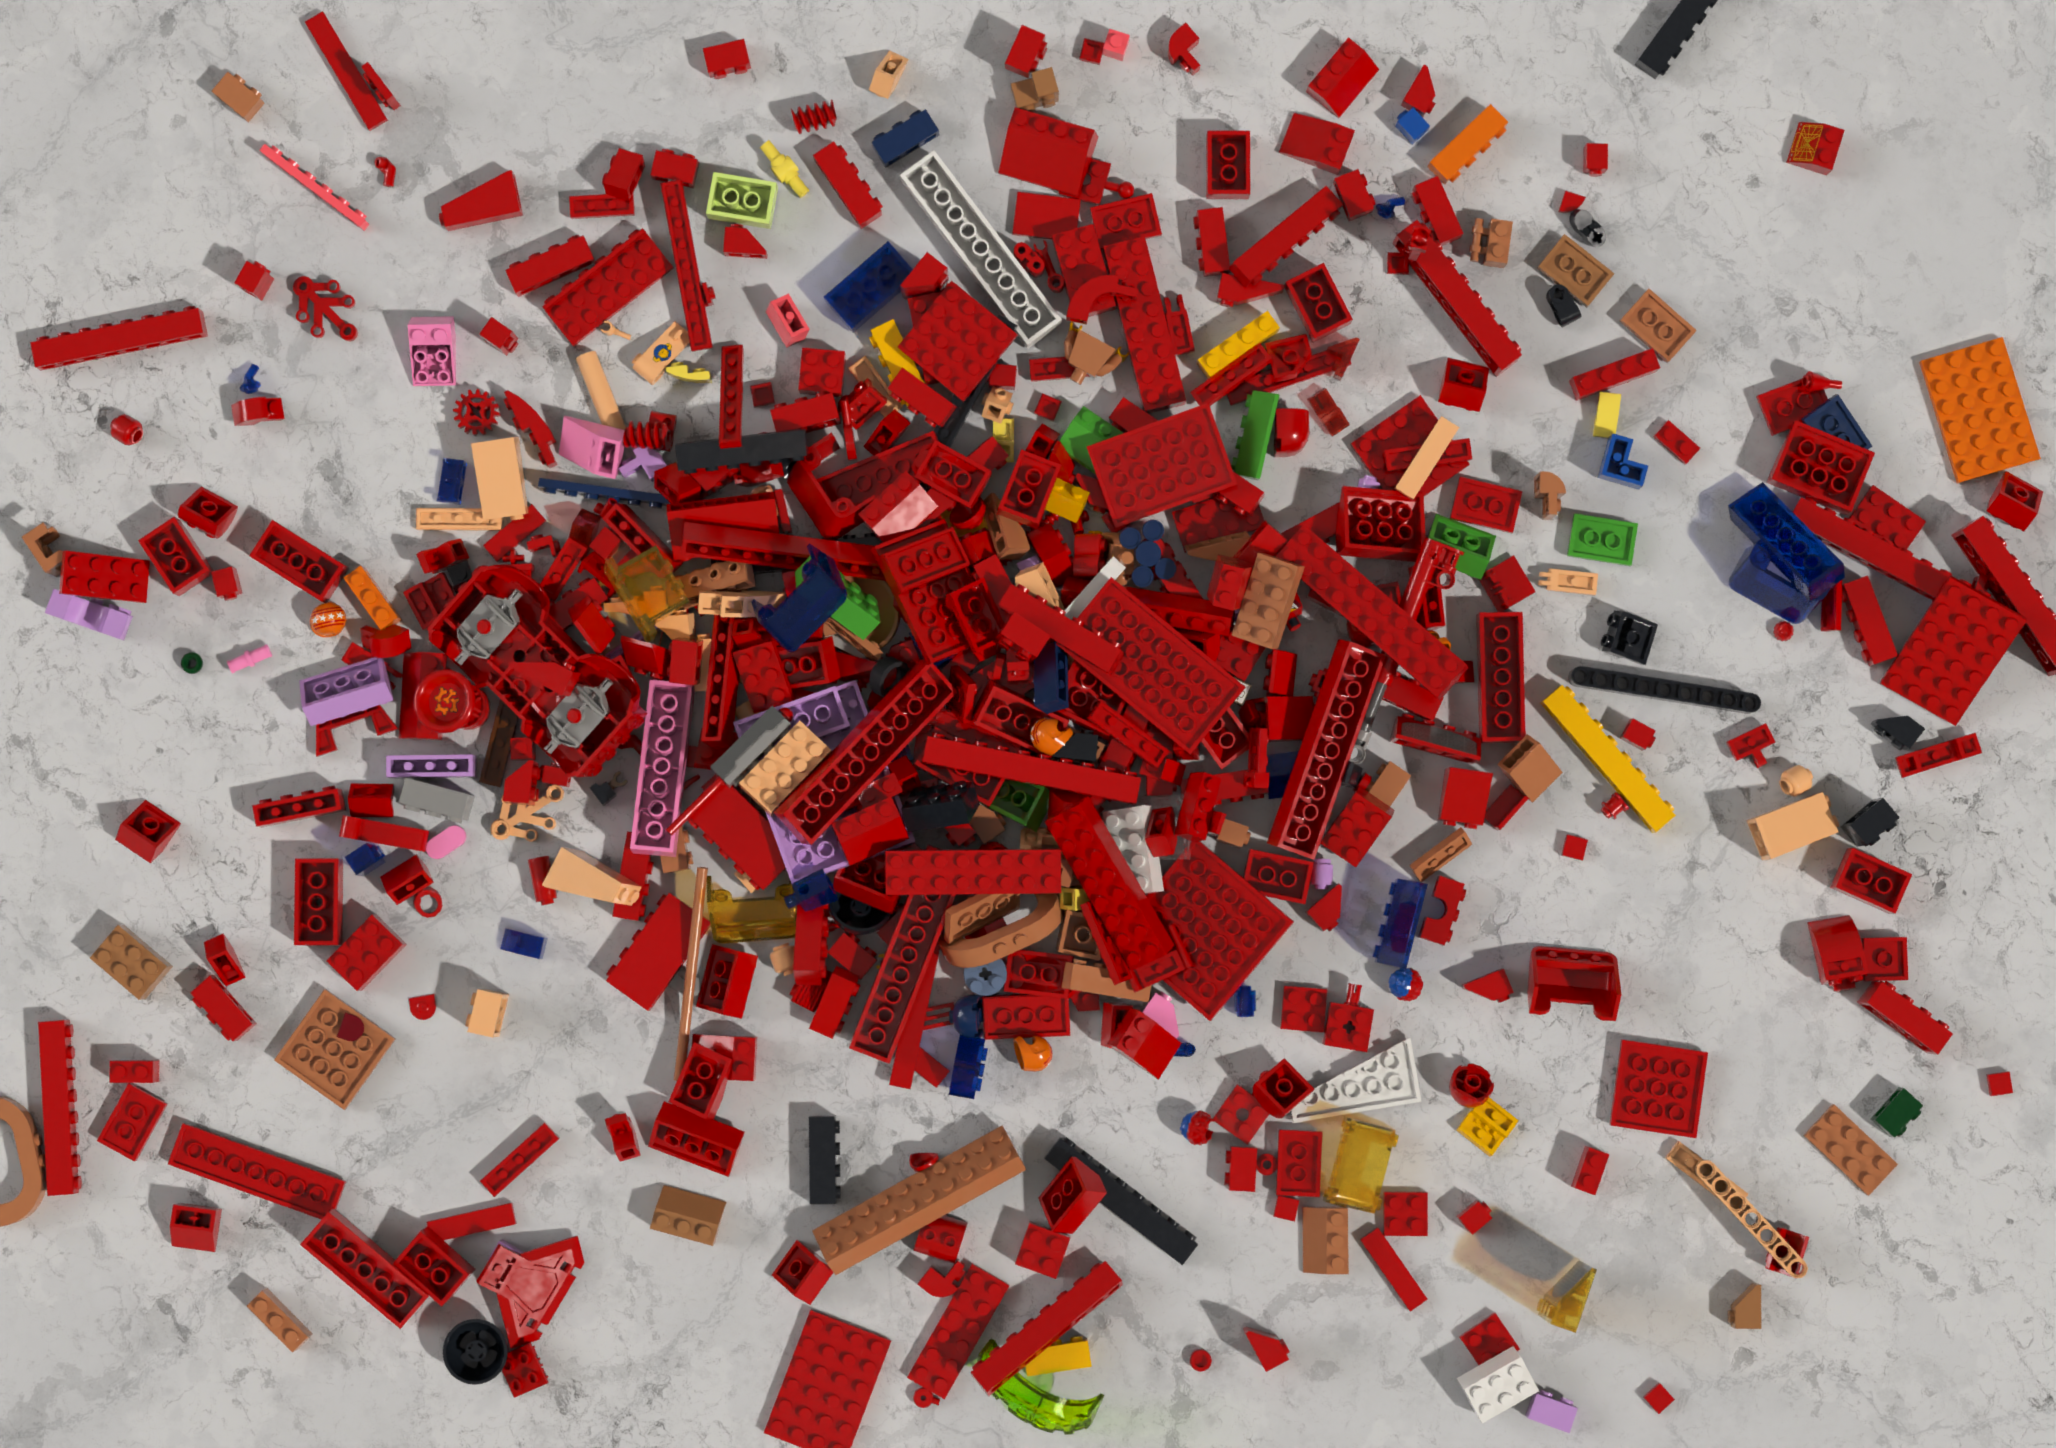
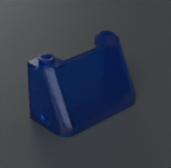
[1729,543,1832,624]

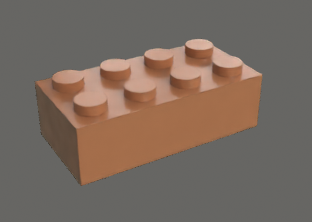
[1232,553,1305,649]

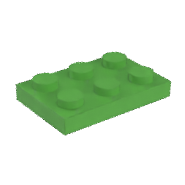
[1567,513,1638,566]

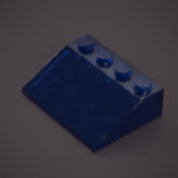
[1372,879,1428,969]

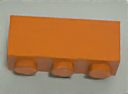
[344,565,402,630]

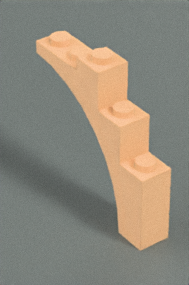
[604,585,712,692]

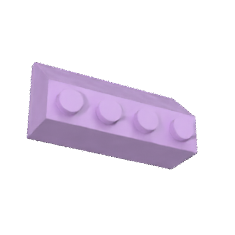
[299,657,393,726]

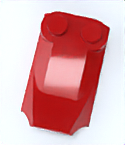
[911,440,992,509]
[945,577,1004,662]
[1004,950,1080,999]

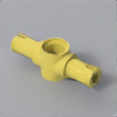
[760,140,809,198]

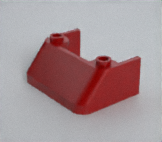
[787,432,875,541]

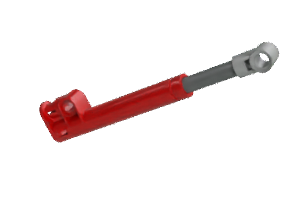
[1349,537,1464,764]

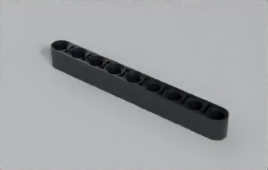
[1568,666,1761,714]

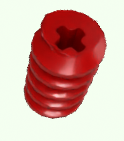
[791,99,837,134]
[623,421,671,450]

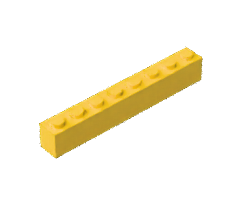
[1540,685,1676,833]

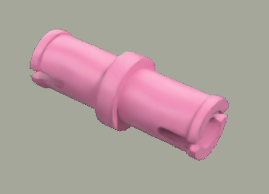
[227,644,272,674]

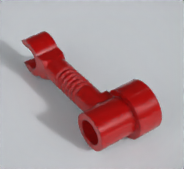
[1034,240,1065,294]

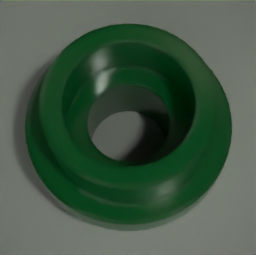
[181,652,203,674]

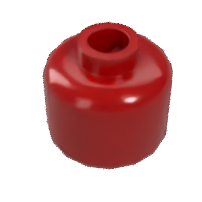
[110,414,143,446]

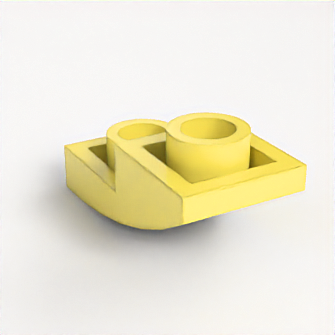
[666,362,712,383]

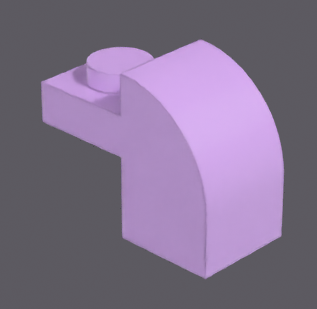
[618,447,667,482]

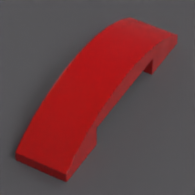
[1895,733,1982,778]

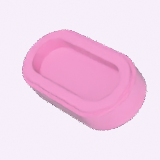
[426,825,466,859]

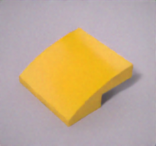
[1456,1097,1519,1157]

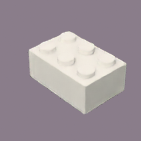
[1457,1346,1539,1423]

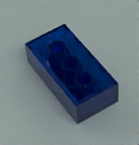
[824,241,913,333]

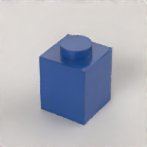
[1395,108,1430,145]

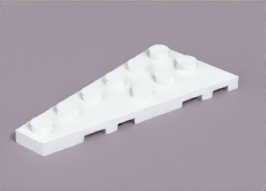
[1291,1037,1422,1123]

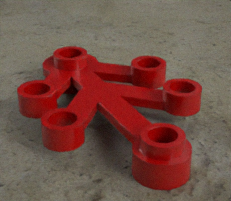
[293,276,358,342]

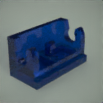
[437,458,467,505]

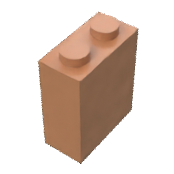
[1497,734,1563,803]

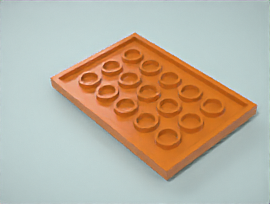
[1919,337,2041,484]

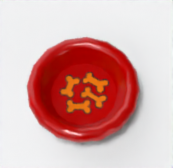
[414,669,475,733]

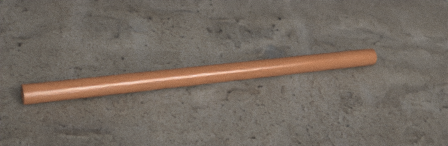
[674,867,708,1081]

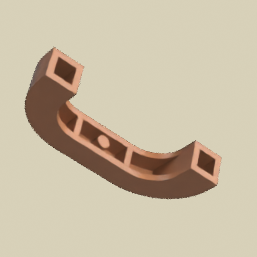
[938,893,1064,968]
[0,1096,47,1227]

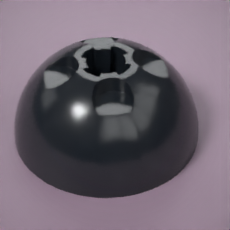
[829,889,891,935]
[443,1319,508,1385]

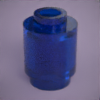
[1234,985,1256,1017]

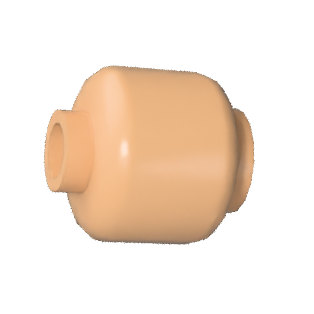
[1779,765,1813,796]
[770,943,795,976]

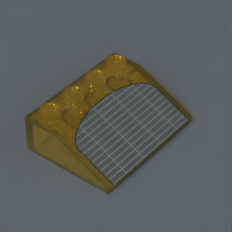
[1537,1261,1597,1333]

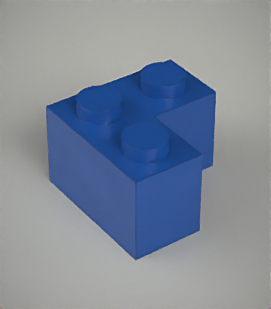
[1597,434,1648,490]

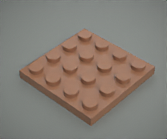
[274,989,396,1110]

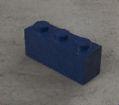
[871,109,940,168]
[1033,641,1069,714]

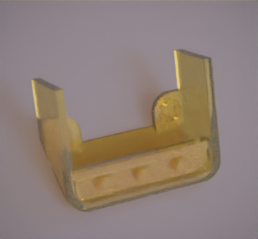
[707,876,797,944]

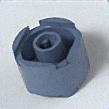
[964,958,1007,996]

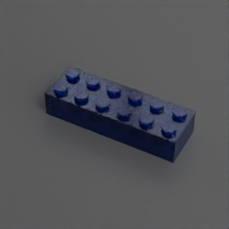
[1728,482,1845,601]

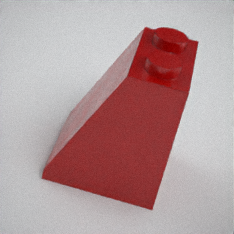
[1207,554,1255,610]
[1248,696,1315,742]
[1438,767,1493,829]

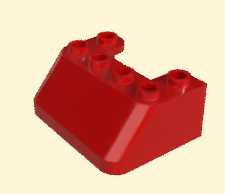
[1527,946,1622,1021]

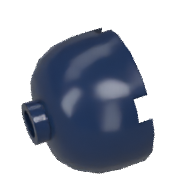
[949,995,983,1038]

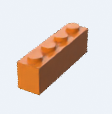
[1427,104,1508,184]

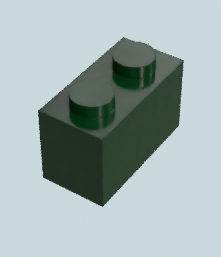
[1870,1087,1923,1138]

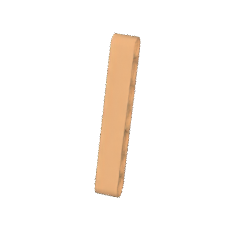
[1695,1160,1808,1278]

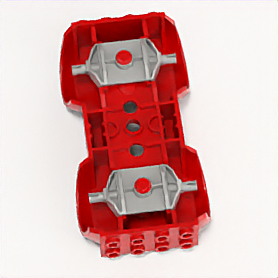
[427,565,648,778]

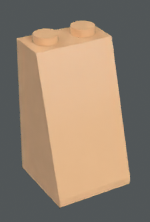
[471,437,528,523]
[1746,792,1839,860]
[542,847,641,906]

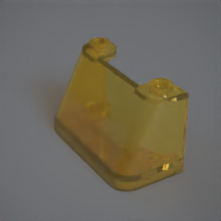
[1323,1116,1399,1214]

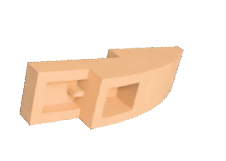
[698,590,785,617]

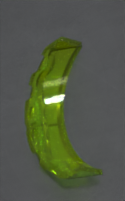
[977,1338,1105,1435]

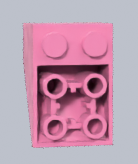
[408,316,456,386]
[559,416,625,479]

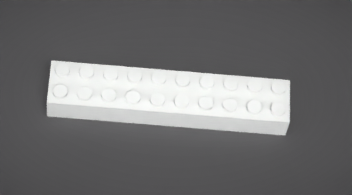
[900,150,1062,349]

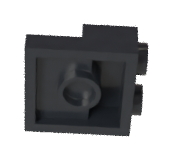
[1601,610,1658,665]

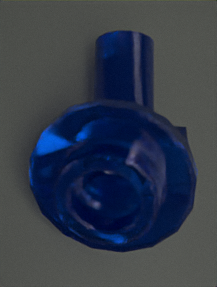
[1376,197,1405,219]
[240,364,261,394]

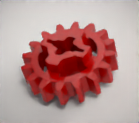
[453,389,501,436]

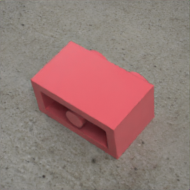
[766,293,810,348]

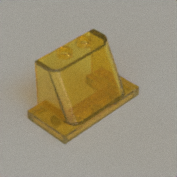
[603,546,689,643]

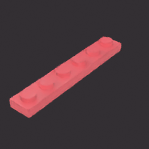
[259,144,369,231]

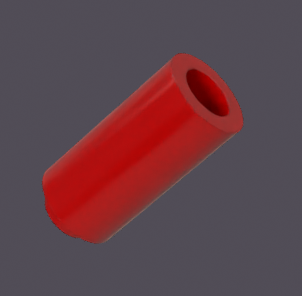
[528,856,557,906]

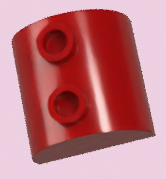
[178,486,238,539]
[1253,1058,1314,1119]
[913,1215,968,1264]

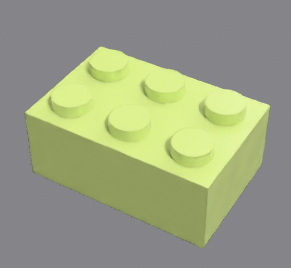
[706,172,778,229]

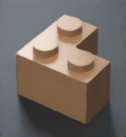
[1011,67,1059,112]

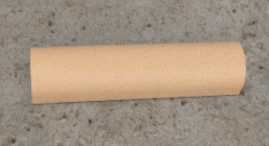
[576,351,626,430]

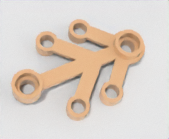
[490,785,564,842]

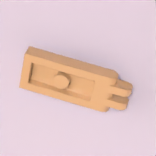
[1538,569,1598,596]

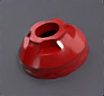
[949,497,986,530]

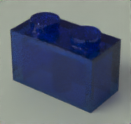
[344,843,386,876]

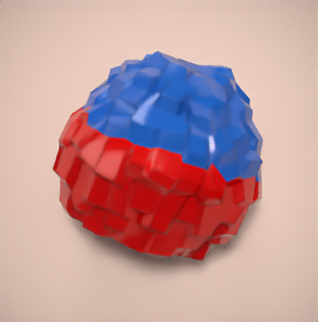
[1388,968,1423,1001]
[1180,1110,1214,1145]

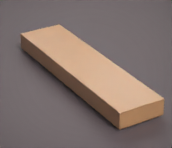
[1395,416,1460,500]
[416,508,503,531]
[1665,1141,1748,1208]

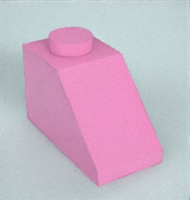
[1142,991,1179,1039]

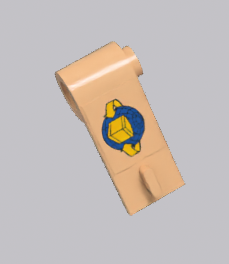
[632,321,690,385]

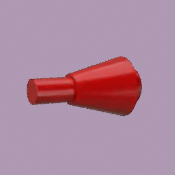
[1802,371,1842,392]

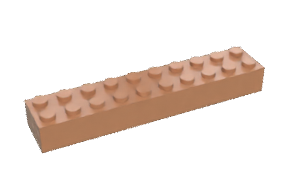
[812,1125,1026,1275]

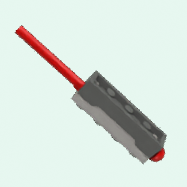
[666,706,793,836]

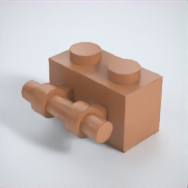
[1469,218,1513,268]

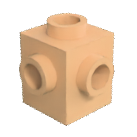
[981,386,1014,424]

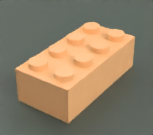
[739,720,832,816]

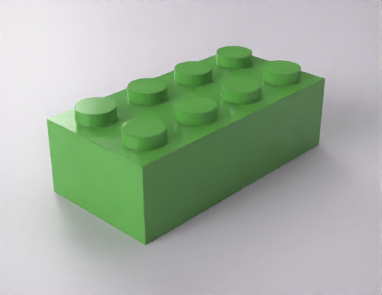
[795,554,880,640]

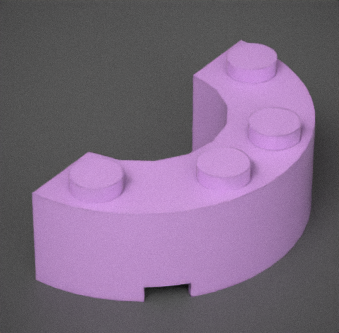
[45,589,133,640]

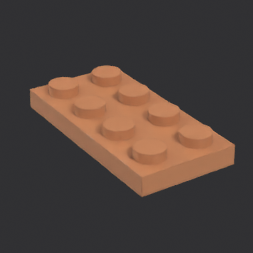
[944,894,1020,945]
[1803,1104,1898,1196]

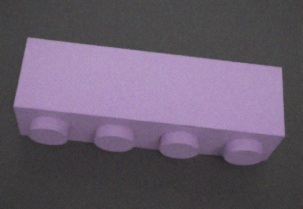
[386,754,477,778]

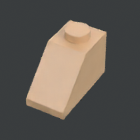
[869,50,909,99]

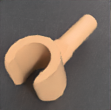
[601,321,631,340]

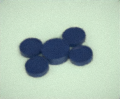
[1119,519,1176,587]

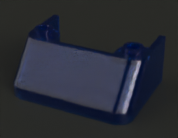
[751,543,847,652]

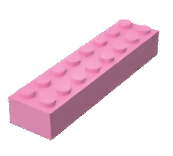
[630,680,695,857]

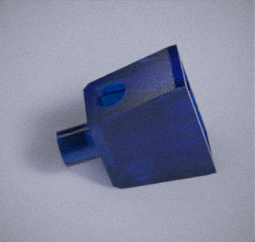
[784,869,838,911]

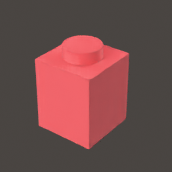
[1102,29,1130,61]

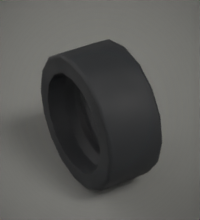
[869,656,910,698]

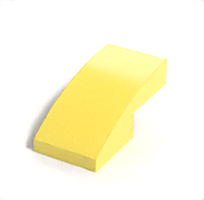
[1593,392,1621,438]
[993,418,1014,462]

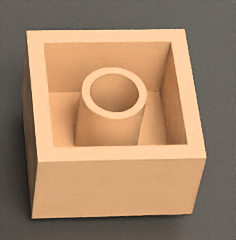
[465,989,509,1038]

